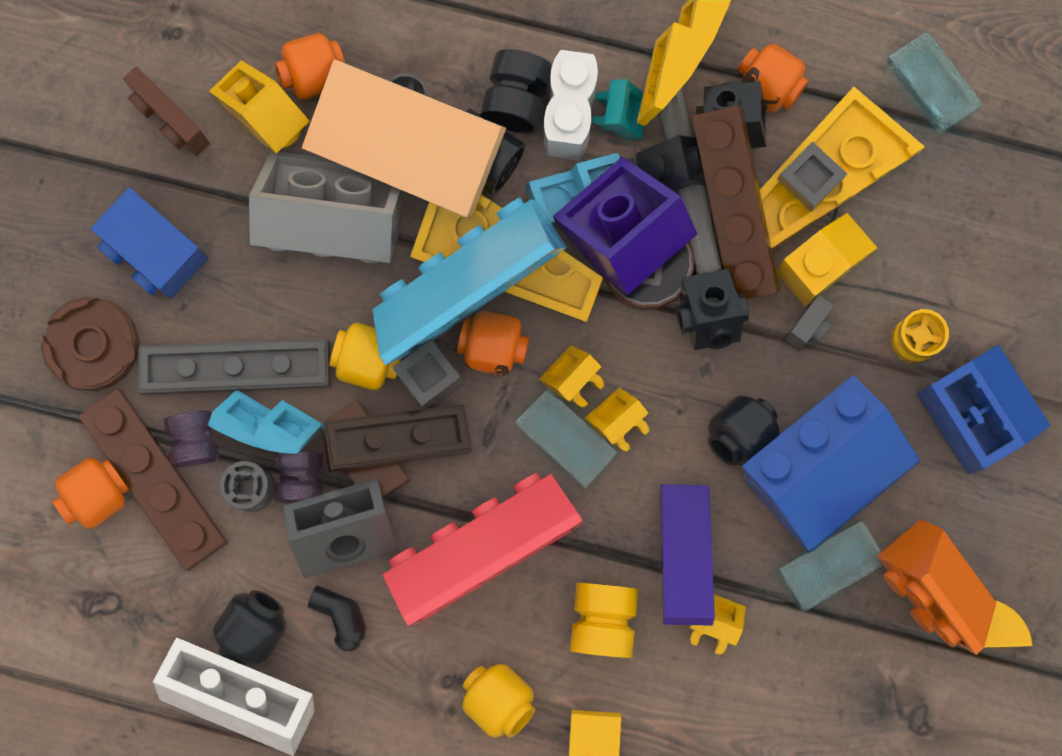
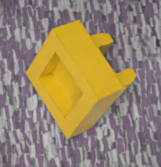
[539,345,604,407]
[584,387,649,452]
[690,594,746,655]

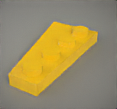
[760,87,925,250]
[410,194,604,322]

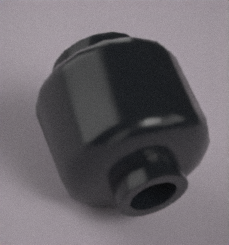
[708,395,780,466]
[213,590,287,665]

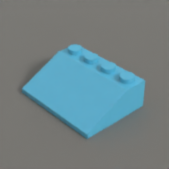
[372,198,568,365]

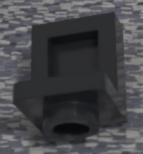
[635,135,706,192]

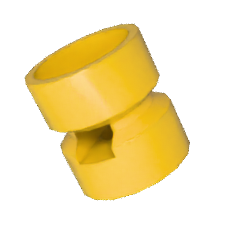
[570,583,639,658]

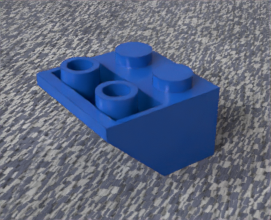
[917,345,1051,475]

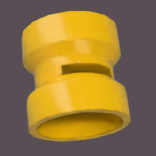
[891,309,949,364]

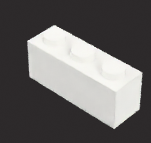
[153,637,315,756]

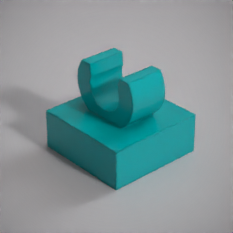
[592,79,644,140]

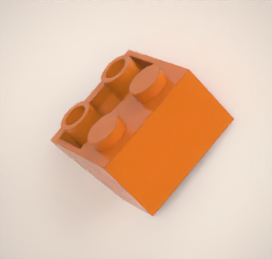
[877,519,996,655]

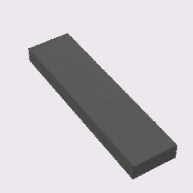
[139,339,331,395]

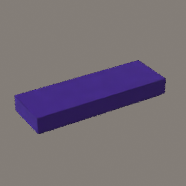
[660,484,715,626]

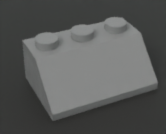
[249,150,405,264]

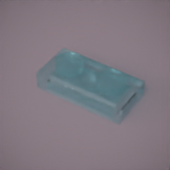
[887,31,983,135]
[515,388,618,489]
[777,520,883,612]

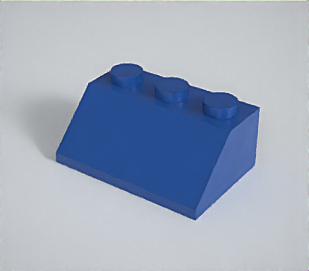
[742,375,920,554]

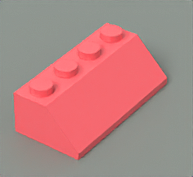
[382,472,583,626]

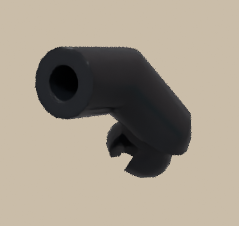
[308,585,366,651]

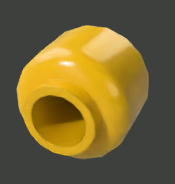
[329,322,401,391]
[462,664,535,738]

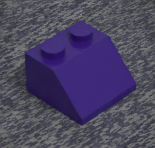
[552,157,697,295]

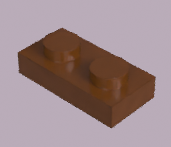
[123,66,210,156]

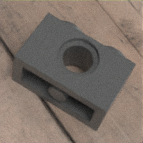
[283,478,398,578]

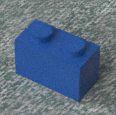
[90,187,208,299]

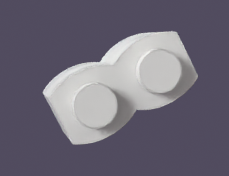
[544,50,598,161]

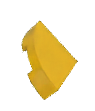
[984,600,1032,648]

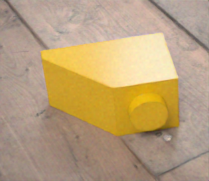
[209,60,310,154]
[776,213,877,307]

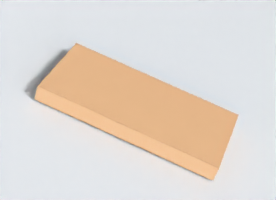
[302,59,506,218]

